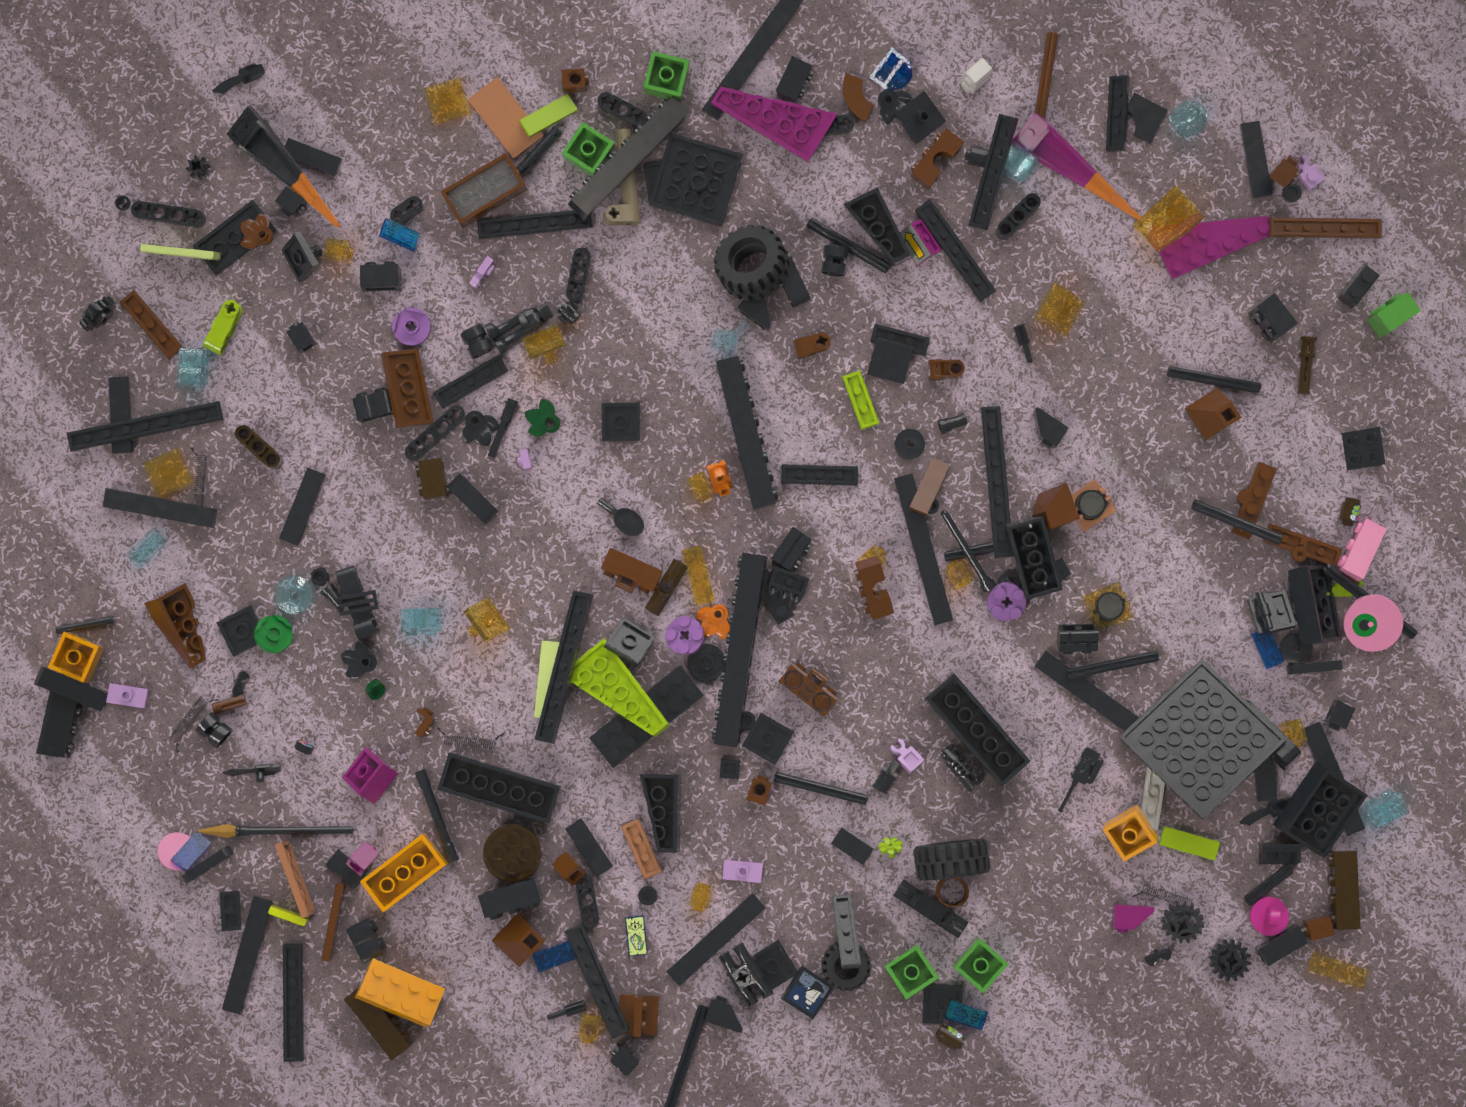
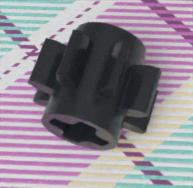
[186,155,211,180]
[557,302,581,325]

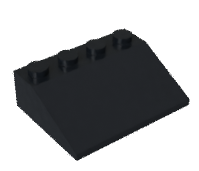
[1273,761,1368,859]

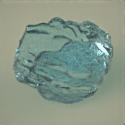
[1169,100,1207,138]

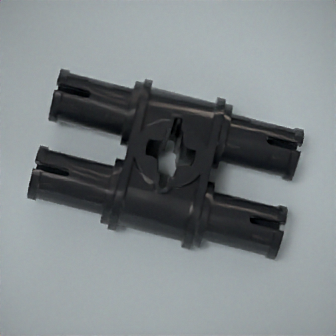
[718,942,774,1007]

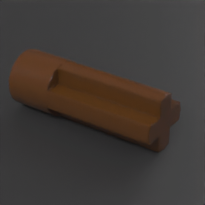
[211,694,247,714]

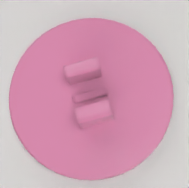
[157,832,197,871]

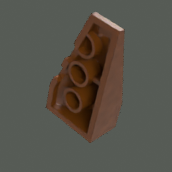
[144,583,206,668]

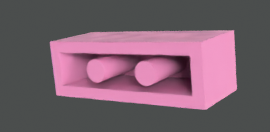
[1337,518,1387,582]

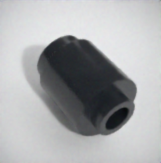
[964,146,989,168]

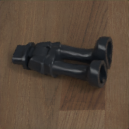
[484,303,553,356]

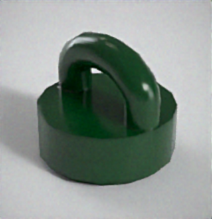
[365,679,385,700]

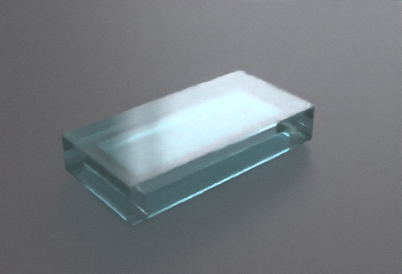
[126,528,168,569]

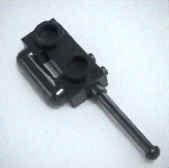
[1058,747,1104,812]

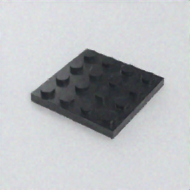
[649,132,743,227]

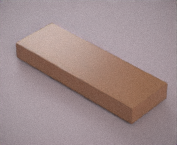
[621,818,662,879]

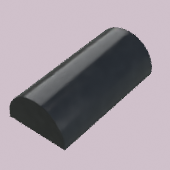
[1006,515,1063,600]

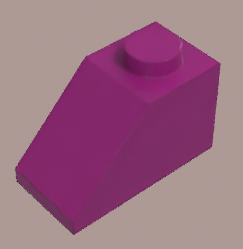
[1112,904,1155,933]

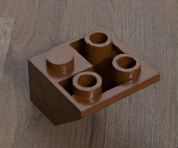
[1185,388,1242,440]
[1032,483,1080,531]
[491,912,546,967]

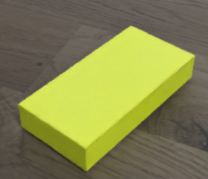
[268,905,310,926]

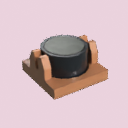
[1072,479,1116,532]

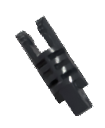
[940,746,982,792]

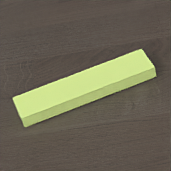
[140,244,221,261]
[534,641,560,718]

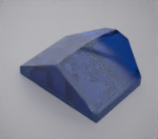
[870,47,913,91]

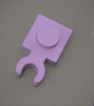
[1298,155,1325,191]
[469,256,496,289]
[890,739,924,774]

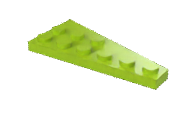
[571,638,670,737]

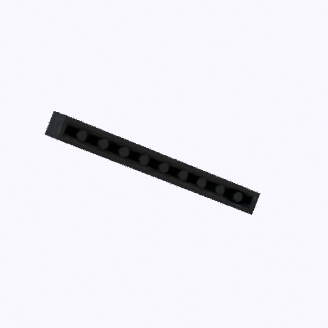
[712,552,767,748]

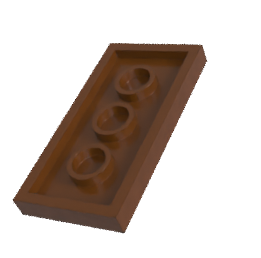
[381,349,434,429]

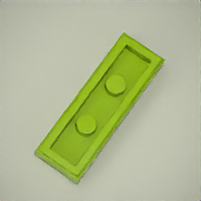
[519,94,578,138]
[842,370,879,430]
[1158,826,1220,861]

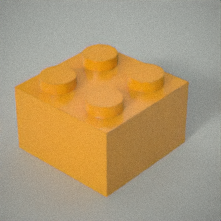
[48,632,105,683]
[1103,804,1158,862]

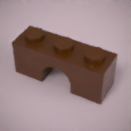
[910,128,964,190]
[854,556,894,620]

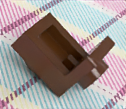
[414,707,436,738]

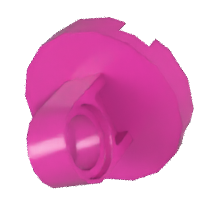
[1249,897,1289,936]

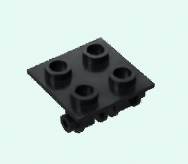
[1341,427,1386,471]

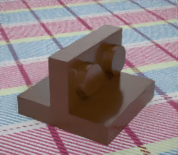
[619,994,659,1037]

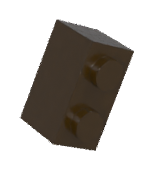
[416,458,448,501]

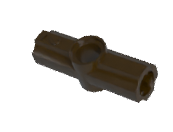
[645,558,688,617]

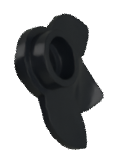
[877,90,912,124]
[462,410,499,446]
[341,641,377,679]

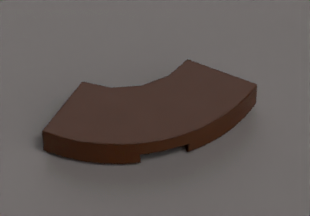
[842,73,873,123]

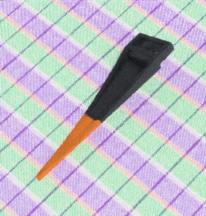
[227,106,341,227]

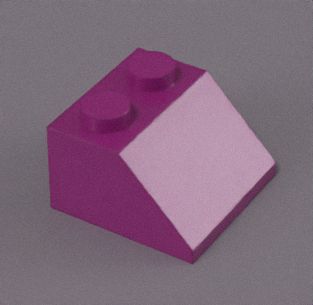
[342,747,398,804]

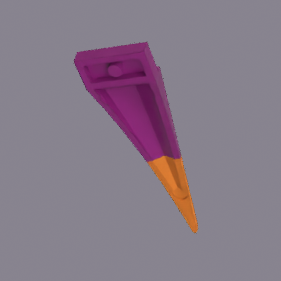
[1012,112,1142,221]

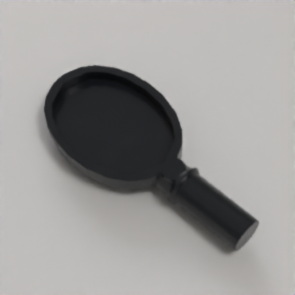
[597,498,644,537]

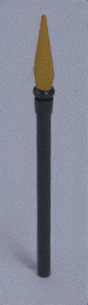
[198,824,353,838]

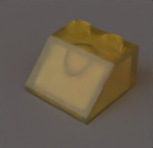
[1033,282,1085,337]

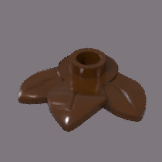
[240,213,274,249]

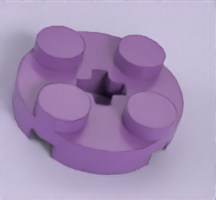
[392,307,431,346]
[987,582,1026,621]
[665,616,704,655]

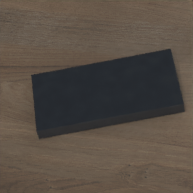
[193,200,277,276]

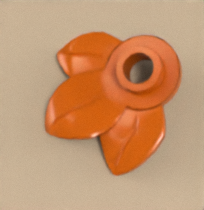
[695,604,731,640]

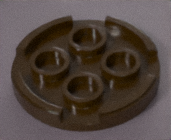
[483,823,541,882]

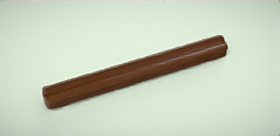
[1035,32,1058,119]

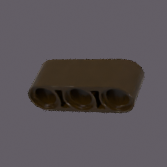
[235,425,283,470]

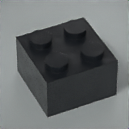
[1248,293,1298,343]

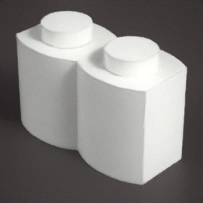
[961,58,993,94]

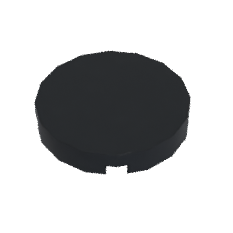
[688,644,725,682]

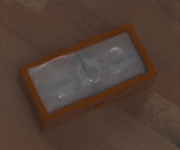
[441,153,527,229]

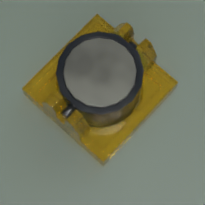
[1082,582,1133,631]

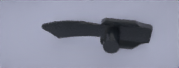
[212,64,266,94]
[223,763,281,782]
[1239,797,1291,826]

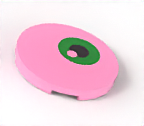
[1343,594,1403,652]

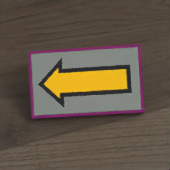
[900,219,942,266]

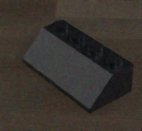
[1288,565,1342,646]
[36,680,86,758]

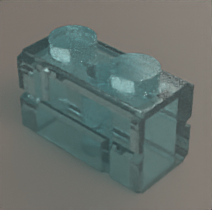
[1361,789,1409,829]

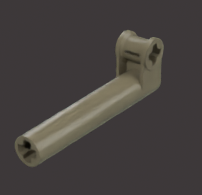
[603,129,641,226]

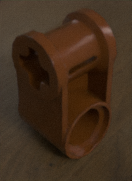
[793,332,831,359]
[928,359,965,381]

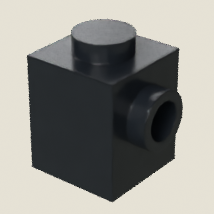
[275,186,307,218]

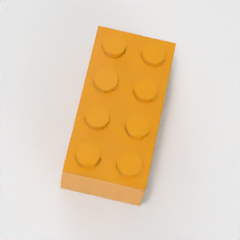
[360,833,448,913]
[355,958,445,1028]

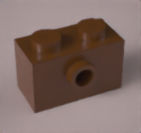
[1269,155,1300,188]

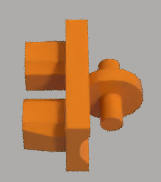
[706,460,733,497]

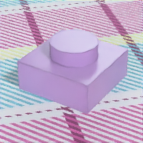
[517,449,532,471]

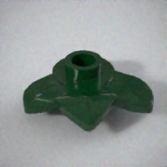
[524,399,561,437]

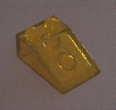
[1133,185,1205,252]

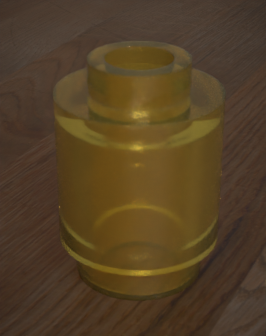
[689,882,712,912]

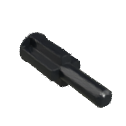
[1014,324,1033,363]
[547,1000,587,1020]

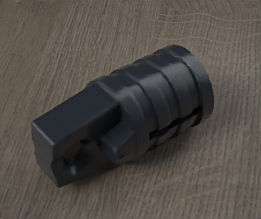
[872,759,900,795]

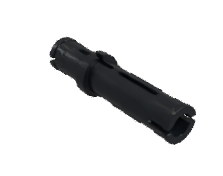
[516,126,562,176]

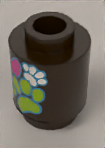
[1338,497,1361,527]
[935,1024,965,1051]

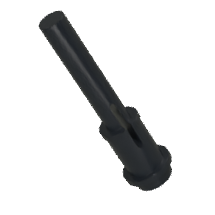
[488,398,519,458]

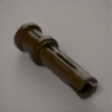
[1297,336,1318,395]

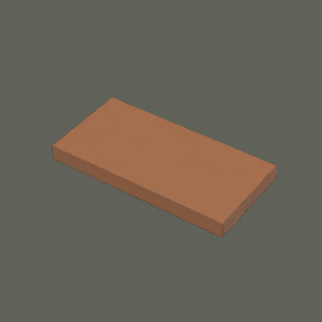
[467,77,544,160]
[275,841,315,918]

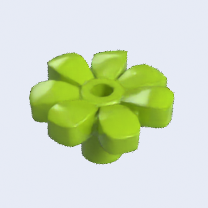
[878,837,903,858]

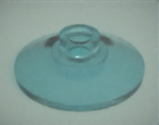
[274,576,313,614]

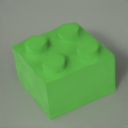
[643,51,690,102]
[562,122,615,177]
[1367,292,1421,338]
[952,936,1008,993]
[884,945,939,1000]

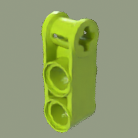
[203,300,243,356]

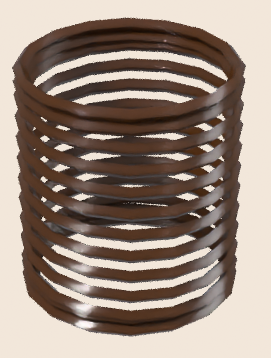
[935,878,969,908]

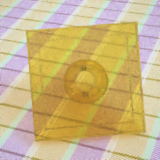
[424,78,472,125]
[522,324,566,365]
[143,448,194,498]
[463,597,510,643]

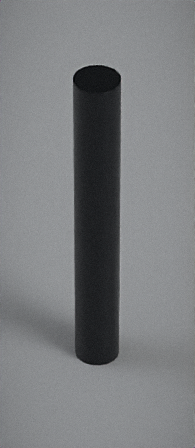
[55,616,115,634]

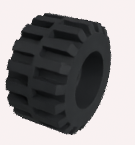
[821,942,871,992]

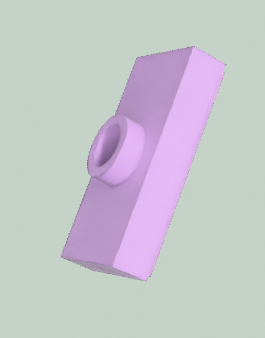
[106,683,149,708]
[722,859,763,883]

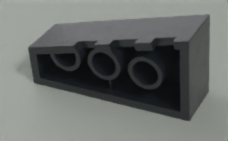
[843,187,912,267]
[639,774,681,853]

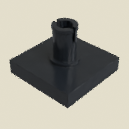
[893,91,946,145]
[281,231,322,283]

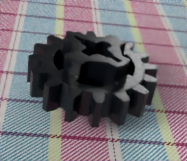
[79,296,117,332]
[1161,901,1204,944]
[1208,939,1252,982]

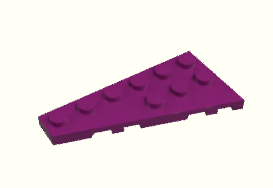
[711,87,838,163]
[1148,216,1269,280]

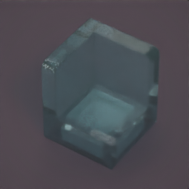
[711,330,737,353]

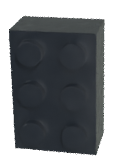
[478,876,544,920]

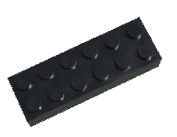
[589,665,704,768]
[923,673,1031,787]
[437,752,562,824]

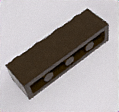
[1327,850,1361,930]
[344,987,412,1061]

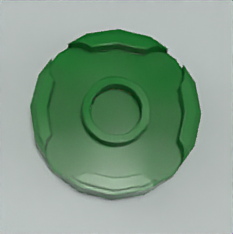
[254,615,293,654]

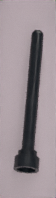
[941,510,997,593]

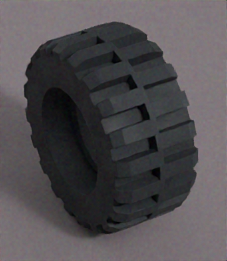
[713,225,790,301]
[913,838,991,881]

